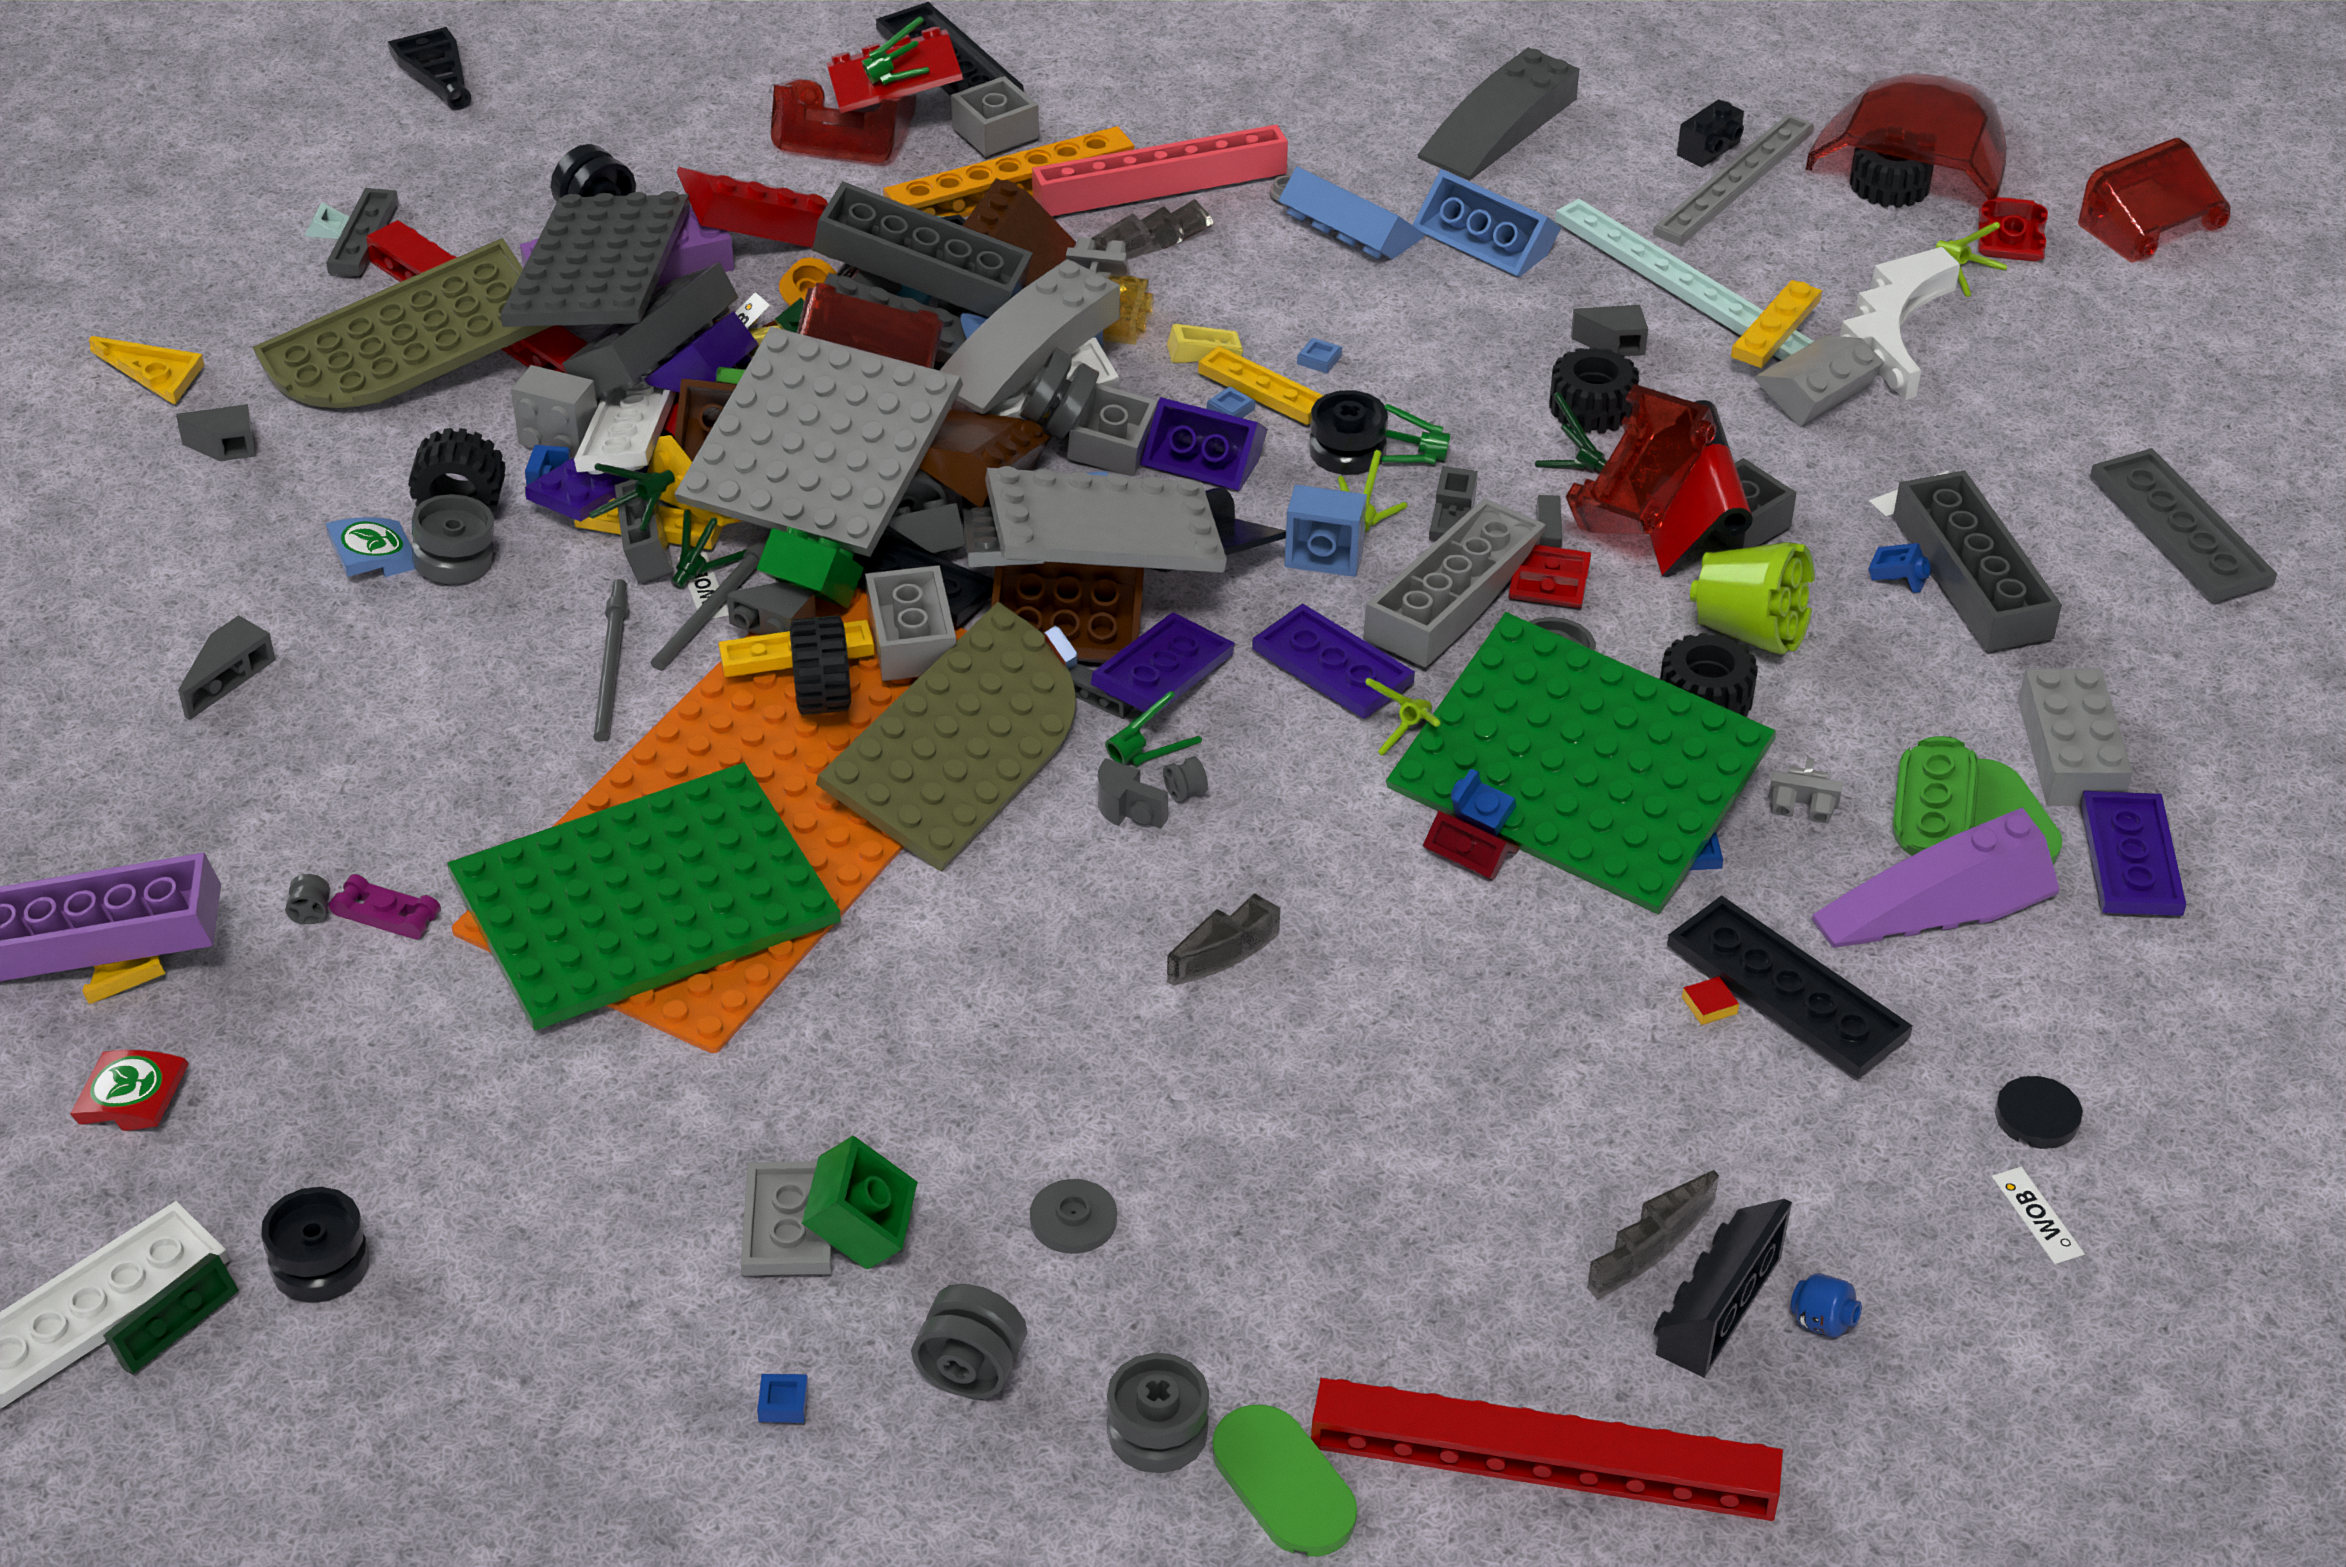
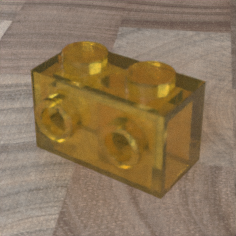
[1103,275,1154,345]

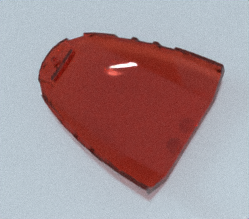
[1805,73,2007,201]

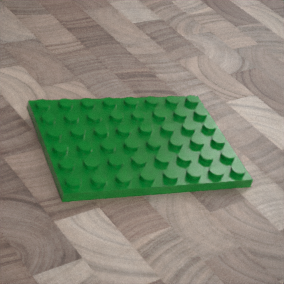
[1386,612,1776,915]
[447,762,841,1031]

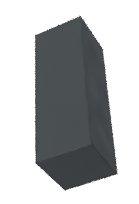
[1536,495,1562,548]
[1070,663,1135,719]

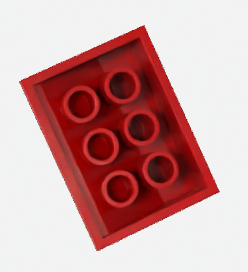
[826,27,963,114]
[676,166,828,248]

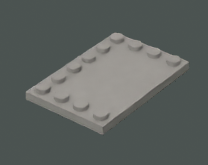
[985,466,1227,573]

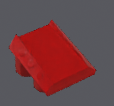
[1978,197,2048,261]

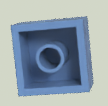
[1285,485,1367,577]

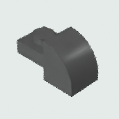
[1429,466,1478,541]
[1098,758,1168,829]

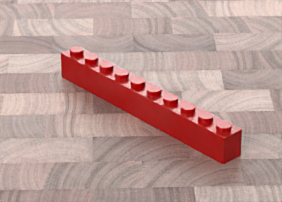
[366,220,588,374]
[1311,1377,1783,1521]

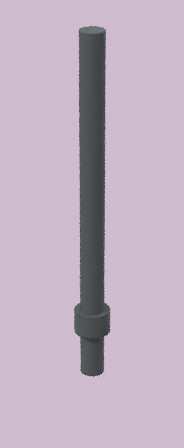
[651,529,772,671]
[593,579,629,741]

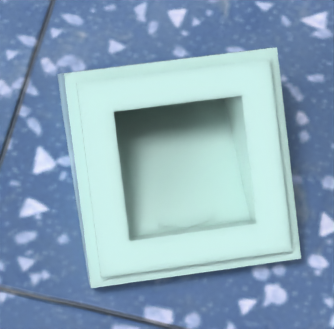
[304,202,350,239]

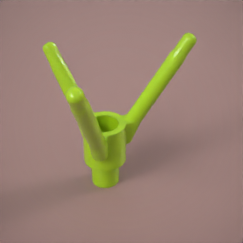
[1935,222,2007,297]
[1337,450,1407,532]
[1365,678,1440,755]

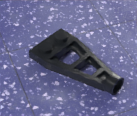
[388,27,471,110]

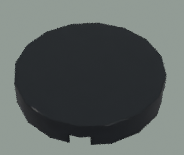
[1995,1076,2083,1149]

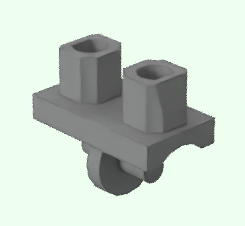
[1066,237,1130,281]
[1768,758,1843,823]

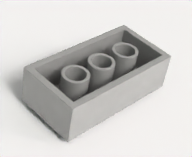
[2018,668,2133,806]

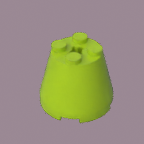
[1690,542,1815,654]

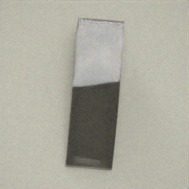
[1167,893,1280,986]

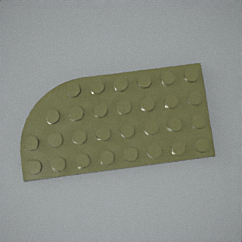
[252,238,554,408]
[816,602,1076,872]

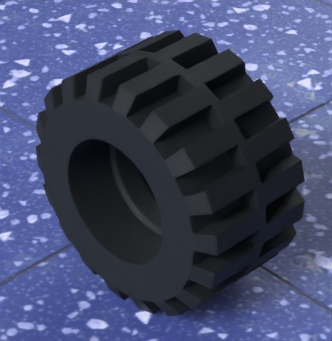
[1849,130,1936,207]
[1549,347,1639,433]
[408,428,506,512]
[790,615,851,715]
[1660,633,1758,717]

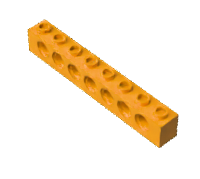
[883,126,1135,217]

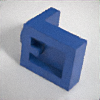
[525,445,571,485]
[1868,543,1931,593]
[1451,769,1517,836]

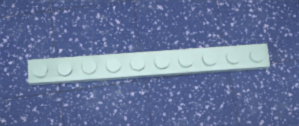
[1555,199,1815,360]

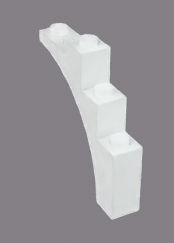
[1840,247,1960,400]

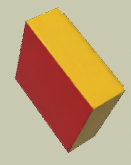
[1682,976,1739,1025]

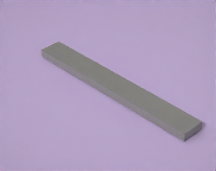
[1653,114,1814,247]

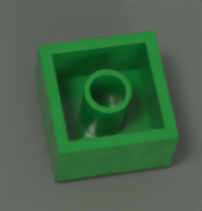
[756,526,864,608]
[801,1135,918,1269]

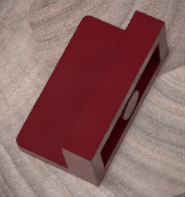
[1422,810,1520,880]

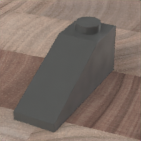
[615,479,673,583]
[178,615,275,720]

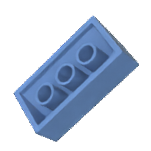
[1278,166,1425,260]
[1412,169,1561,277]

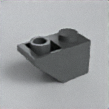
[1571,305,1648,356]
[176,404,256,461]
[884,499,966,554]
[727,581,816,635]

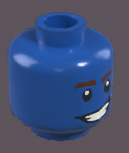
[1791,1273,1862,1338]

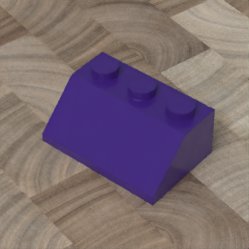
[644,311,759,393]
[1140,397,1268,491]

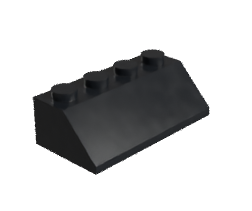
[1653,1199,1792,1378]

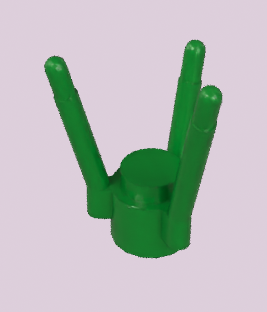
[861,17,930,86]
[1381,404,1451,465]
[1105,691,1202,768]

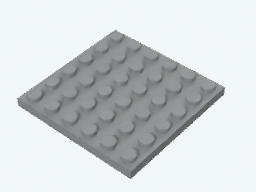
[674,327,963,557]

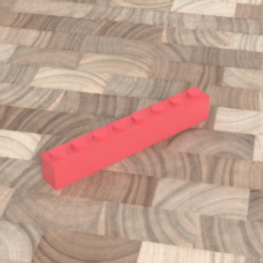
[1032,124,1288,216]

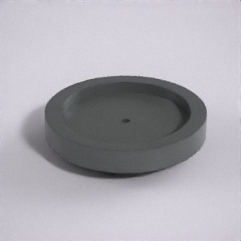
[1030,1179,1117,1254]

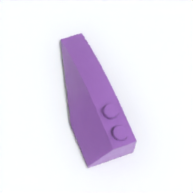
[1812,808,2060,948]

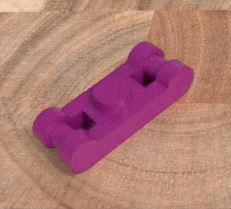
[328,874,441,940]

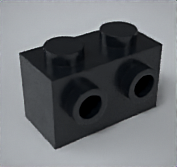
[1677,99,1744,168]

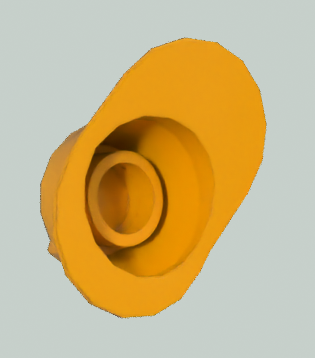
[779,257,837,306]

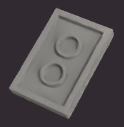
[741,1161,832,1276]

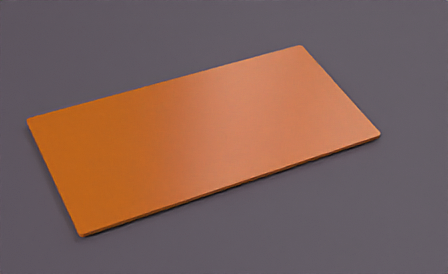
[452,587,968,1053]

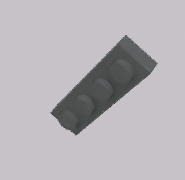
[326,188,398,276]

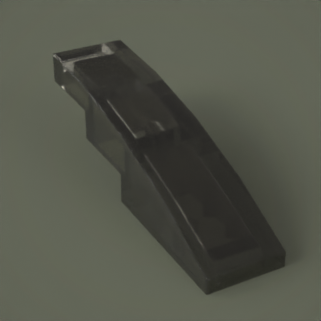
[1091,199,1214,260]
[1587,1170,1719,1300]

